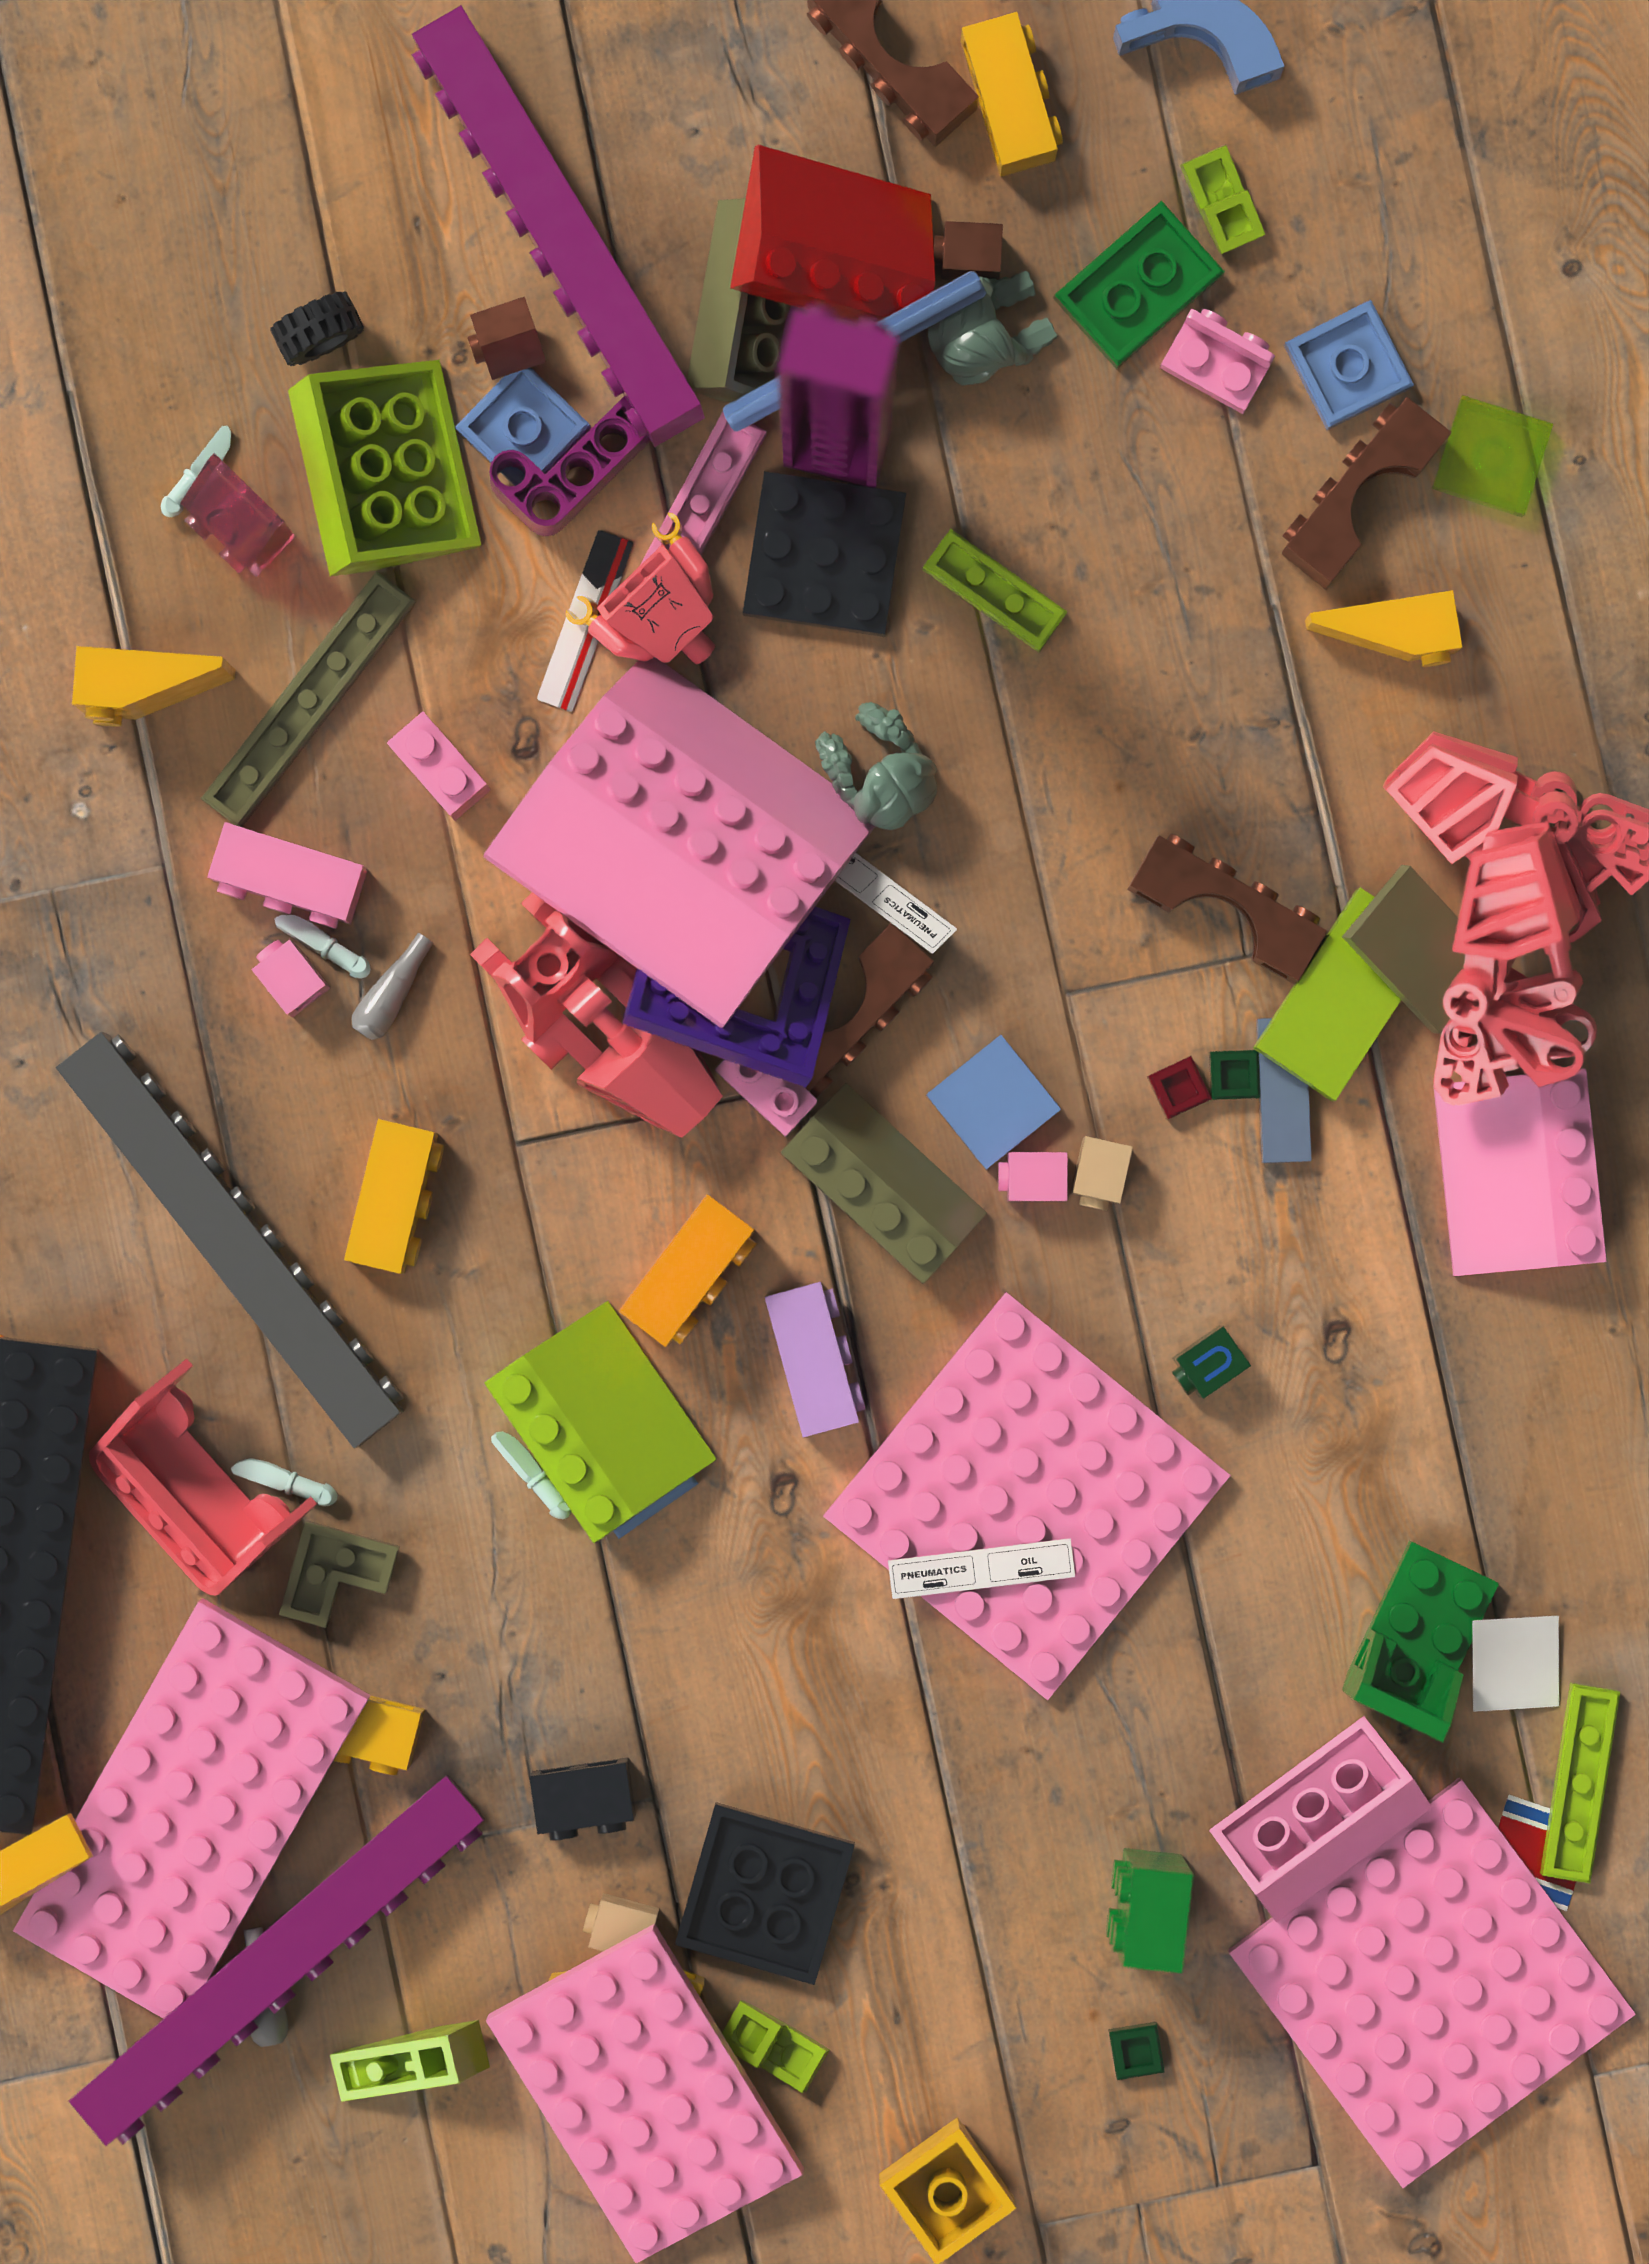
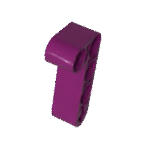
[489,396,651,536]

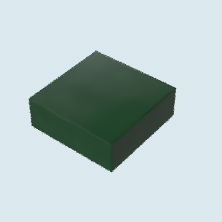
[1209,1050,1260,1100]
[1108,2022,1165,2080]

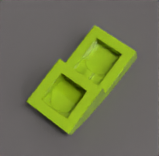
[1180,145,1265,254]
[722,2000,830,2093]

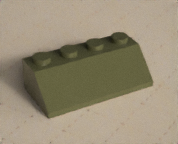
[687,198,807,411]
[780,1083,987,1284]

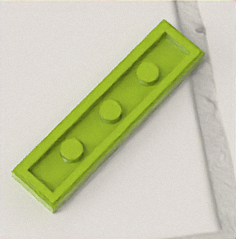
[1540,1682,1621,1884]

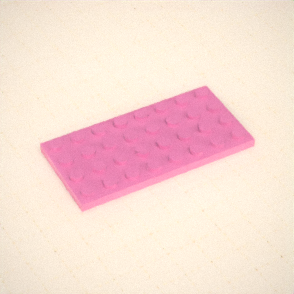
[13,1598,371,2019]

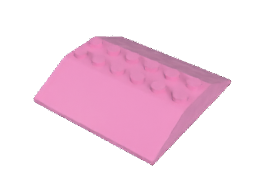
[483,657,876,1029]

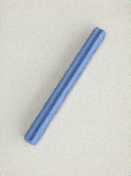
[723,271,986,431]

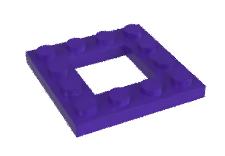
[622,907,851,1087]

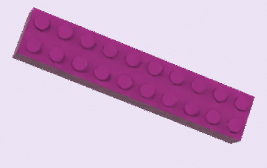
[778,306,898,488]

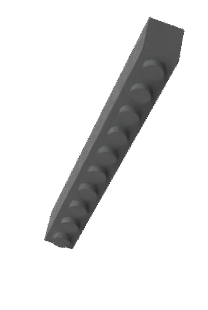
[55,1032,404,1448]

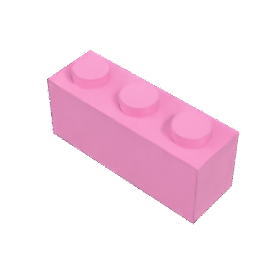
[207,822,368,929]

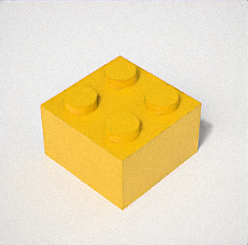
[879,2117,1016,2264]

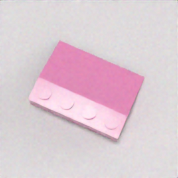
[1433,1068,1606,1276]

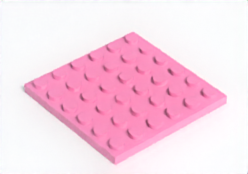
[823,1292,1231,1700]
[1227,1778,1636,2188]

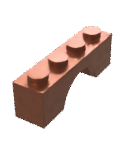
[807,0,979,147]
[1281,397,1452,589]
[1127,834,1327,984]
[804,923,934,1099]

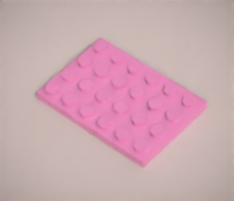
[486,1924,804,2263]

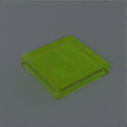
[1431,395,1553,517]

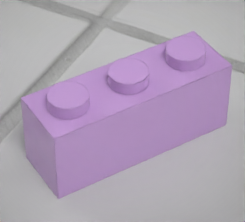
[765,1282,866,1438]

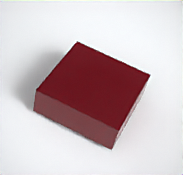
[1147,1056,1211,1120]

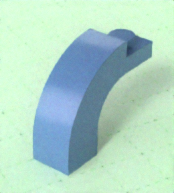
[1113,0,1284,95]

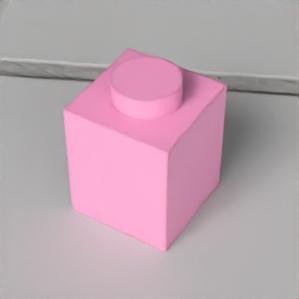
[251,940,330,1017]
[998,1152,1067,1202]

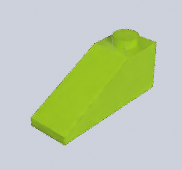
[330,2020,490,2102]

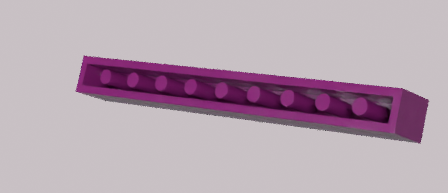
[411,5,705,447]
[68,1775,485,2146]

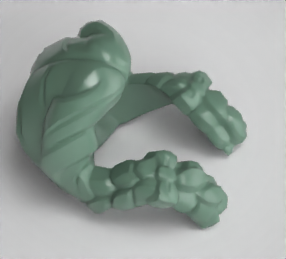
[928,271,1058,386]
[815,702,937,830]

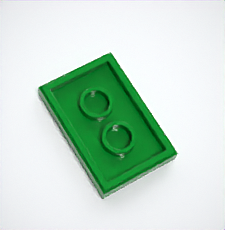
[1053,200,1225,369]

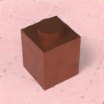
[934,221,1003,280]
[467,296,547,380]

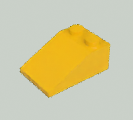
[72,646,236,727]

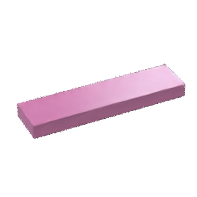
[640,412,766,565]

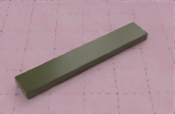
[201,571,416,827]

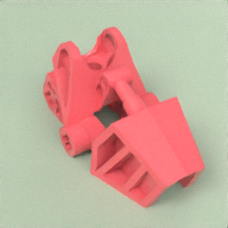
[1383,731,1649,943]
[1434,822,1597,1105]
[470,893,723,1138]

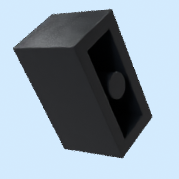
[529,1757,636,1841]

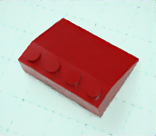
[730,145,935,323]

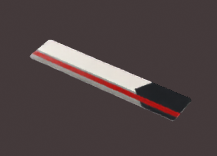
[537,530,633,712]

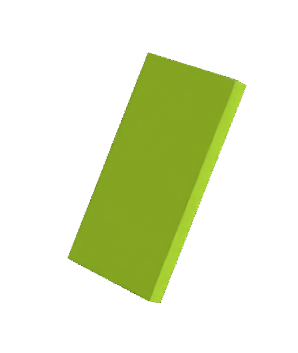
[1253,887,1401,1102]

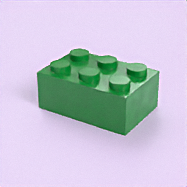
[1106,1848,1193,1974]

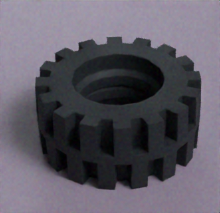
[270,291,364,366]

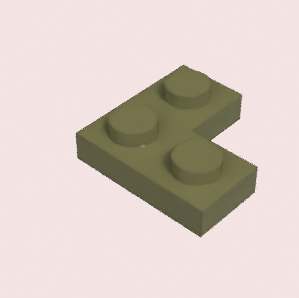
[279,1520,400,1628]

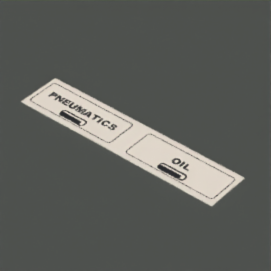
[835,853,957,954]
[888,1538,1075,1599]

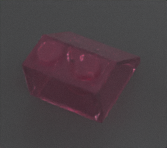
[181,453,296,577]

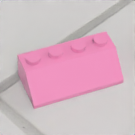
[1209,1716,1433,1923]

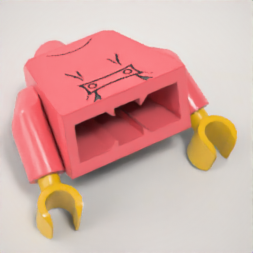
[566,513,715,665]

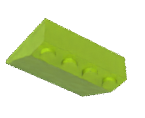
[288,360,481,577]
[484,1301,717,1543]

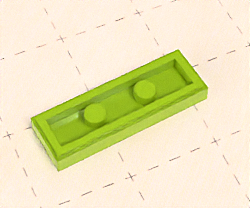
[922,528,1067,653]

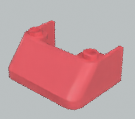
[89,1359,317,1596]

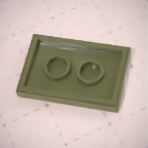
[1342,865,1467,1034]

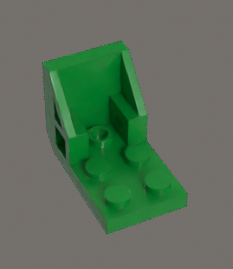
[1342,1540,1499,1742]

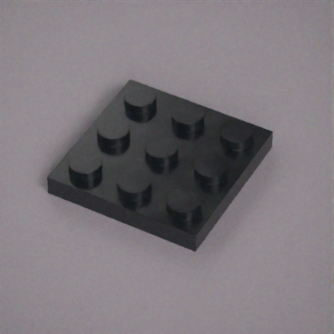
[743,471,906,637]
[675,1802,855,1985]

